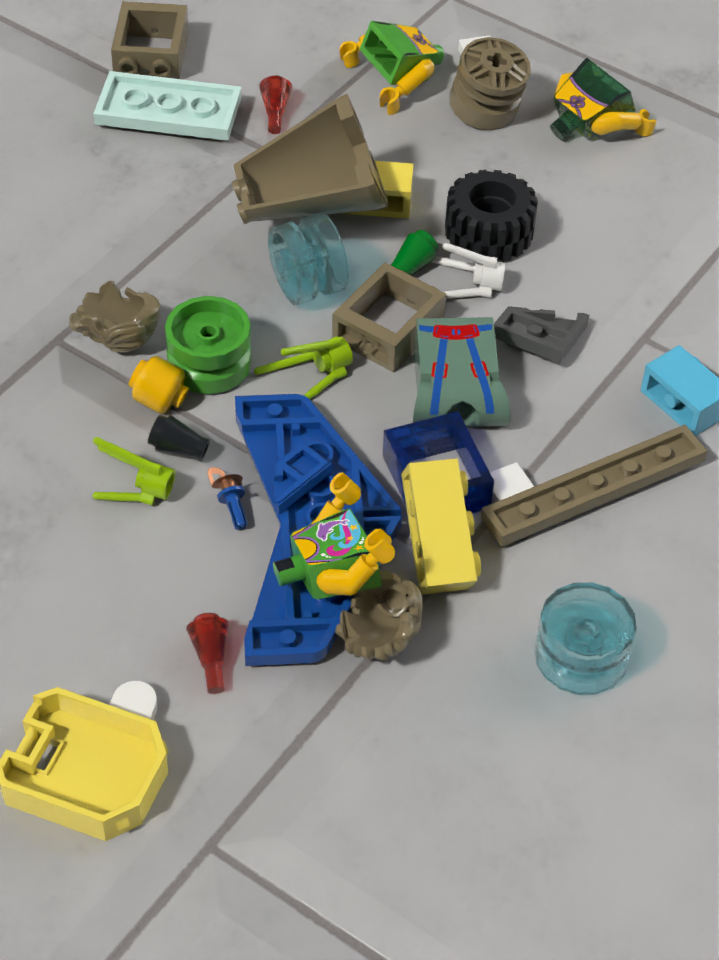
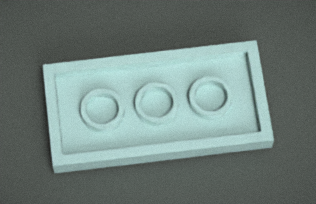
[93,71,242,141]

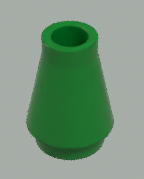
[390,230,438,275]

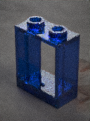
[382,411,494,513]

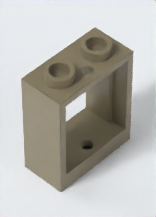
[111,1,189,79]
[332,262,446,373]

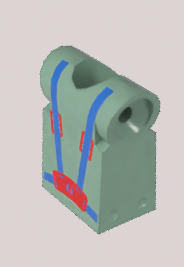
[412,317,511,428]

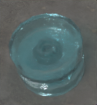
[268,212,349,305]
[535,582,637,695]

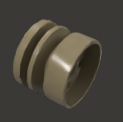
[450,37,531,130]

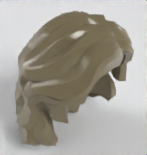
[69,281,160,352]
[335,570,423,660]

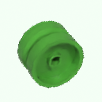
[165,296,252,394]

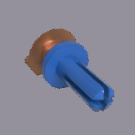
[207,467,248,530]

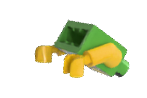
[339,21,444,115]
[273,472,395,599]

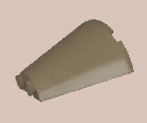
[232,94,388,224]

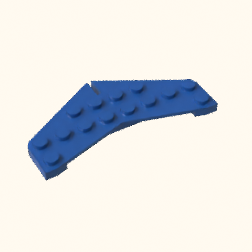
[235,394,402,666]

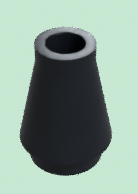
[148,415,210,462]

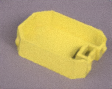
[0,687,169,841]

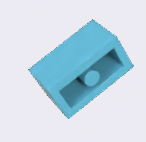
[640,345,719,436]

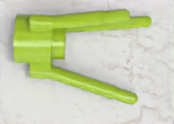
[254,336,353,399]
[92,437,176,506]

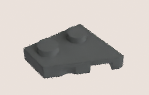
[494,306,590,364]

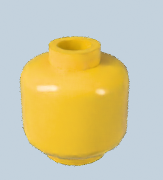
[128,356,189,414]

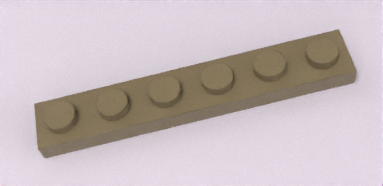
[481,425,708,547]

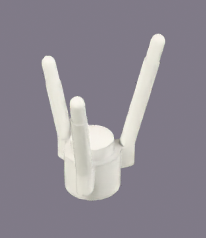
[431,243,505,299]

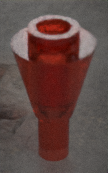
[259,75,292,134]
[186,613,229,694]

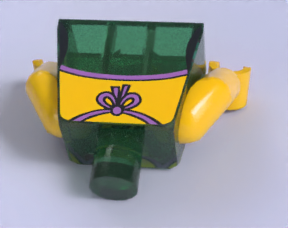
[550,58,657,141]

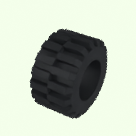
[445,169,538,262]

